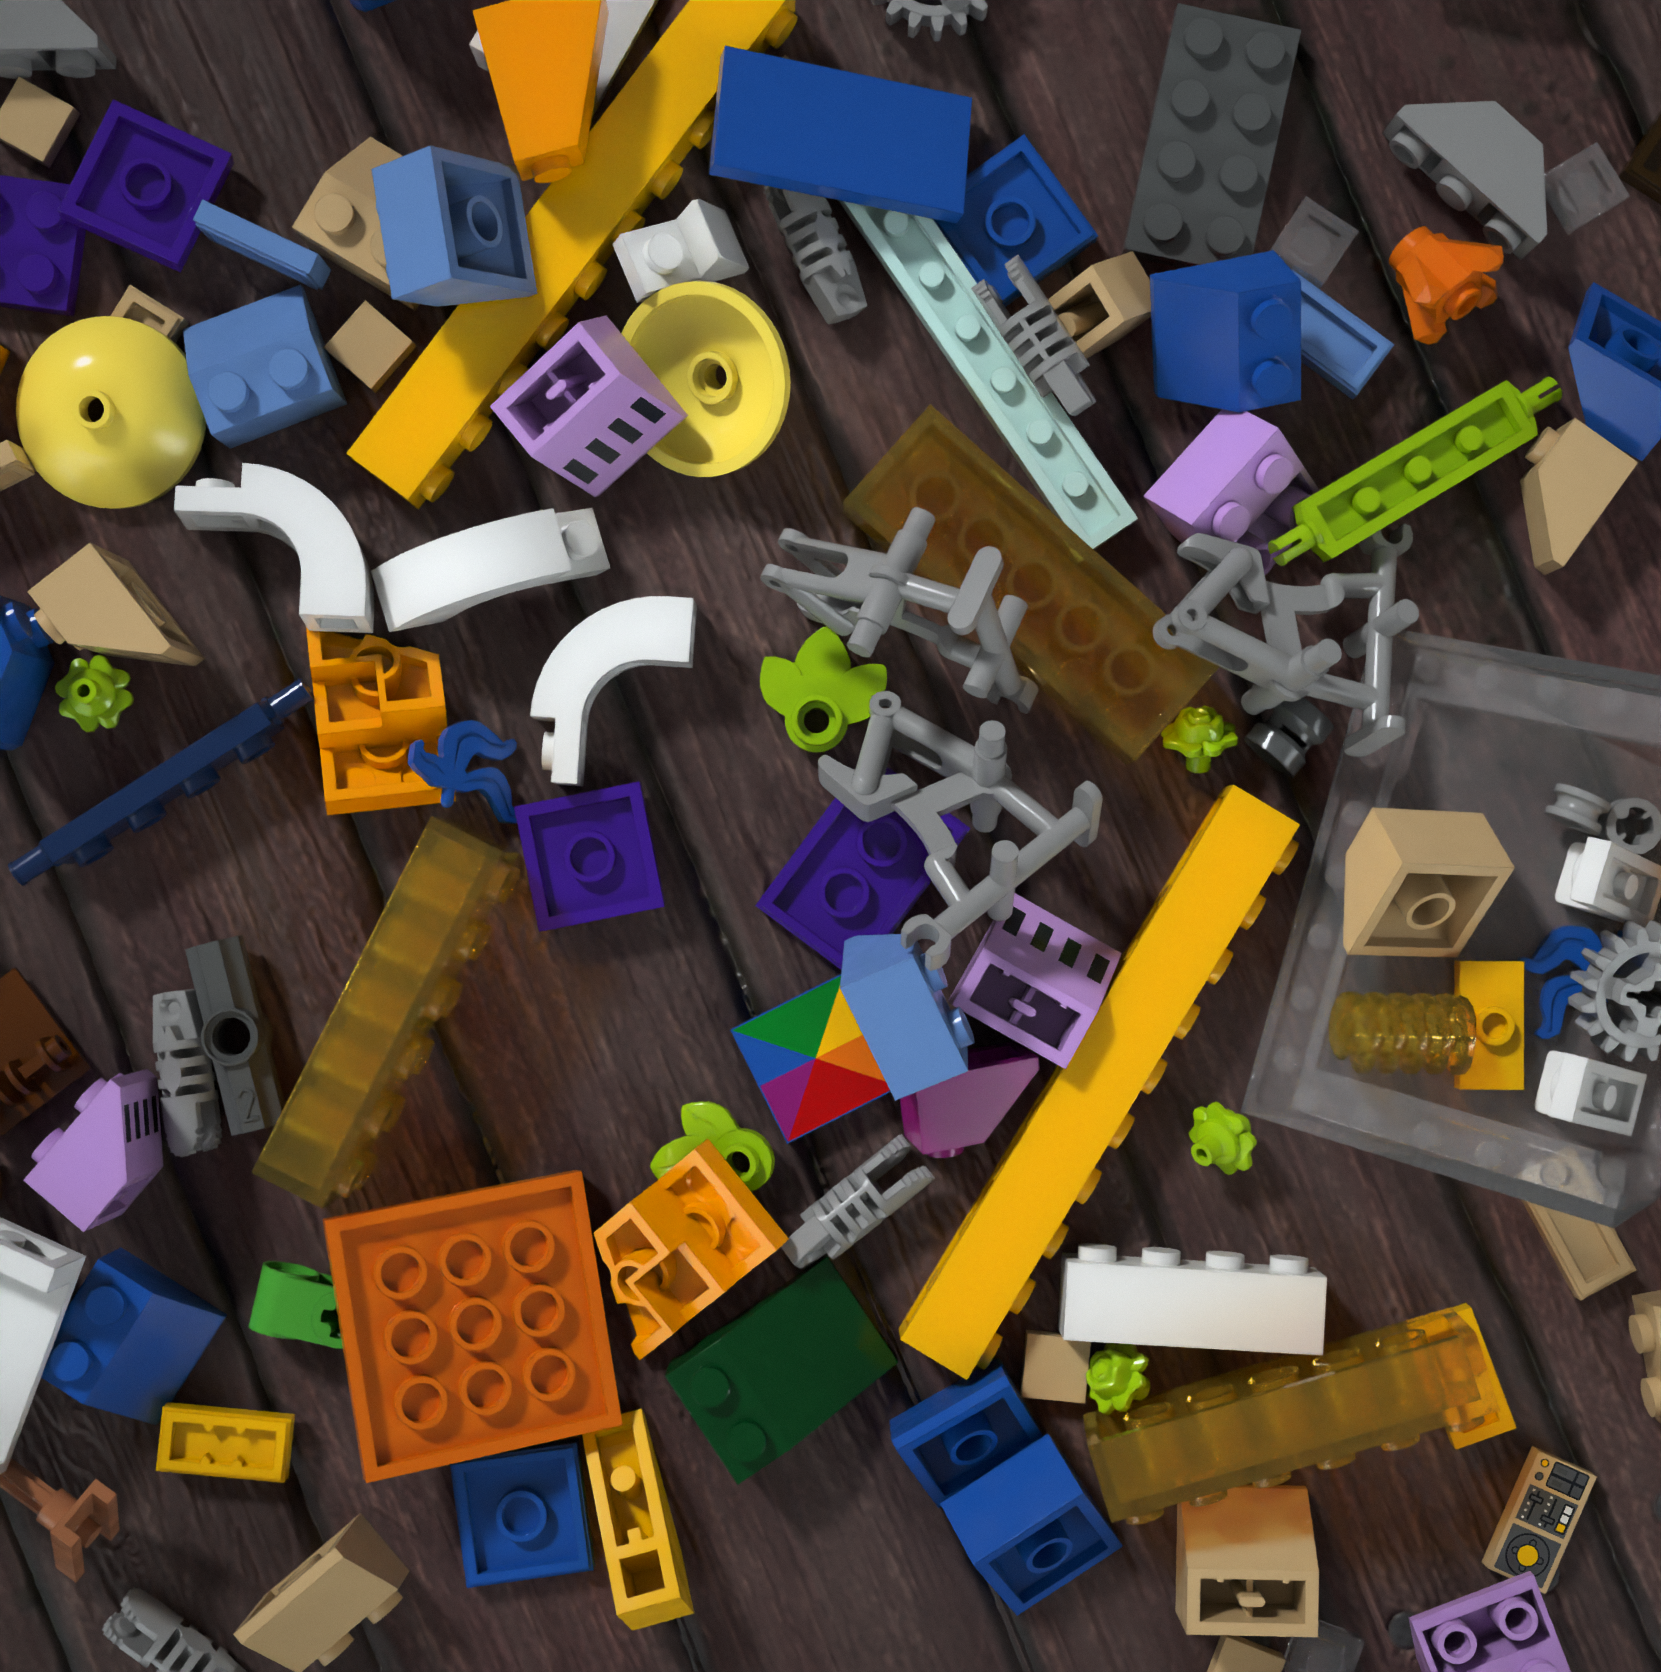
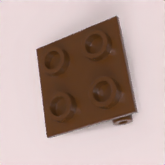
[0,967,92,1138]

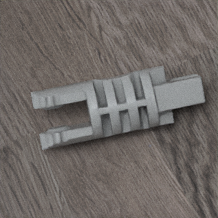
[764,186,867,324]
[971,254,1096,416]
[153,989,222,1157]
[781,1134,935,1269]
[102,1587,247,1672]

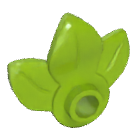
[760,626,887,753]
[650,1101,775,1192]

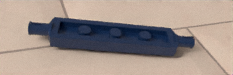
[8,677,314,886]

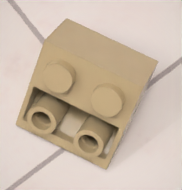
[1175,1483,1319,1637]

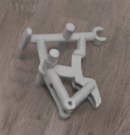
[760,507,1039,714]
[1152,524,1419,757]
[818,691,1103,971]

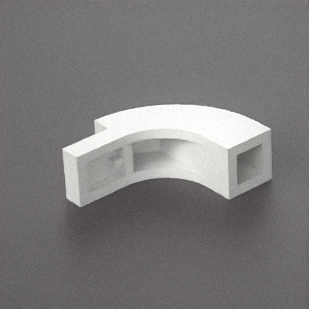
[174,463,374,633]
[371,508,610,632]
[530,596,697,787]

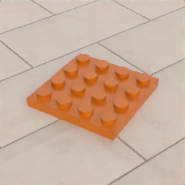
[322,1170,623,1483]

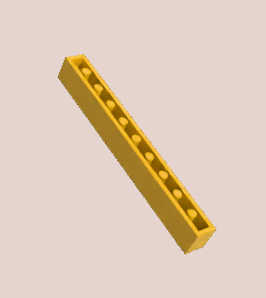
[346,0,798,510]
[899,784,1300,1380]

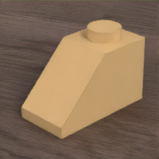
[1048,251,1151,359]
[1520,418,1638,575]

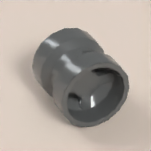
[1244,698,1335,778]

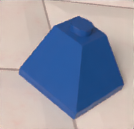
[1568,282,1661,461]

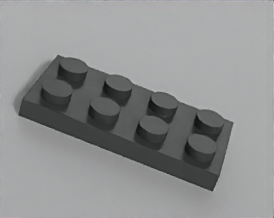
[1121,3,1301,268]

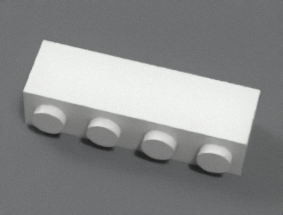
[1058,1243,1327,1355]

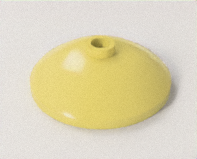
[621,281,791,477]
[16,316,206,509]

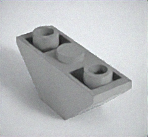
[0,0,116,79]
[1382,101,1547,260]

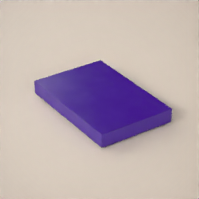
[755,767,971,970]

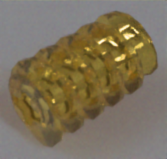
[1329,991,1476,1075]

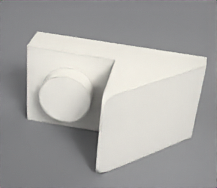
[612,199,749,303]
[1555,836,1661,928]
[1534,1051,1647,1136]

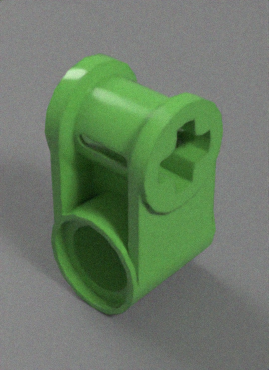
[249,1261,343,1349]

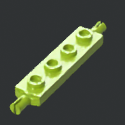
[1268,377,1562,566]

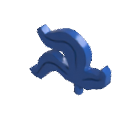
[407,720,517,824]
[1517,925,1623,1039]

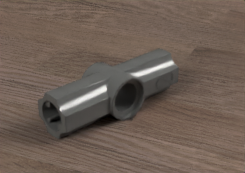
[185,935,289,1136]

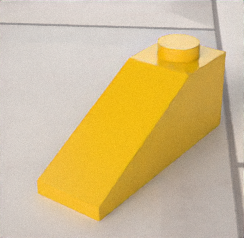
[582,1409,694,1631]

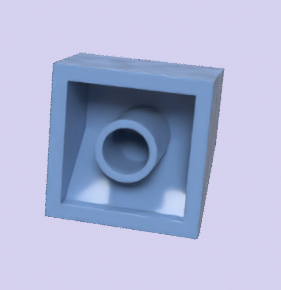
[371,145,537,307]
[183,284,347,449]
[840,934,975,1101]

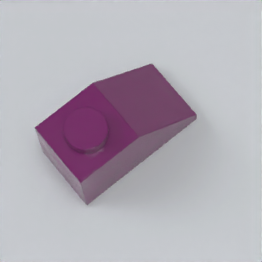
[900,1041,1039,1158]

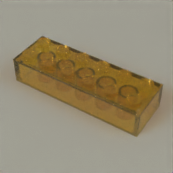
[843,404,1219,765]
[251,816,521,1209]
[1083,1307,1500,1525]

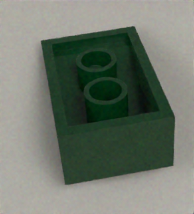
[665,1255,898,1485]

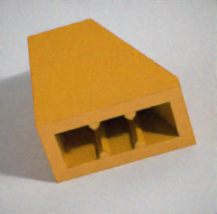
[472,0,609,183]

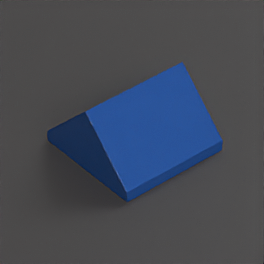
[889,1357,1044,1508]

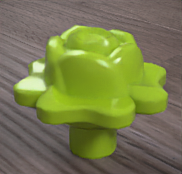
[55,655,134,732]
[1161,705,1238,774]
[1189,1101,1257,1175]
[1086,1343,1151,1415]

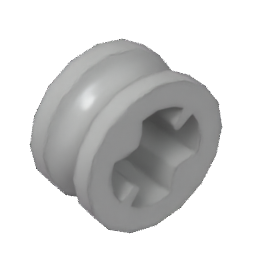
[1544,783,1612,835]
[1597,797,1661,854]

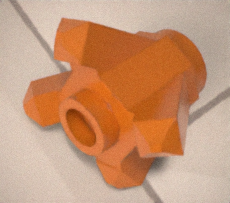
[1389,226,1504,345]

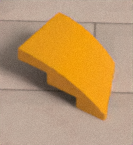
[306,627,456,815]
[593,1139,789,1360]

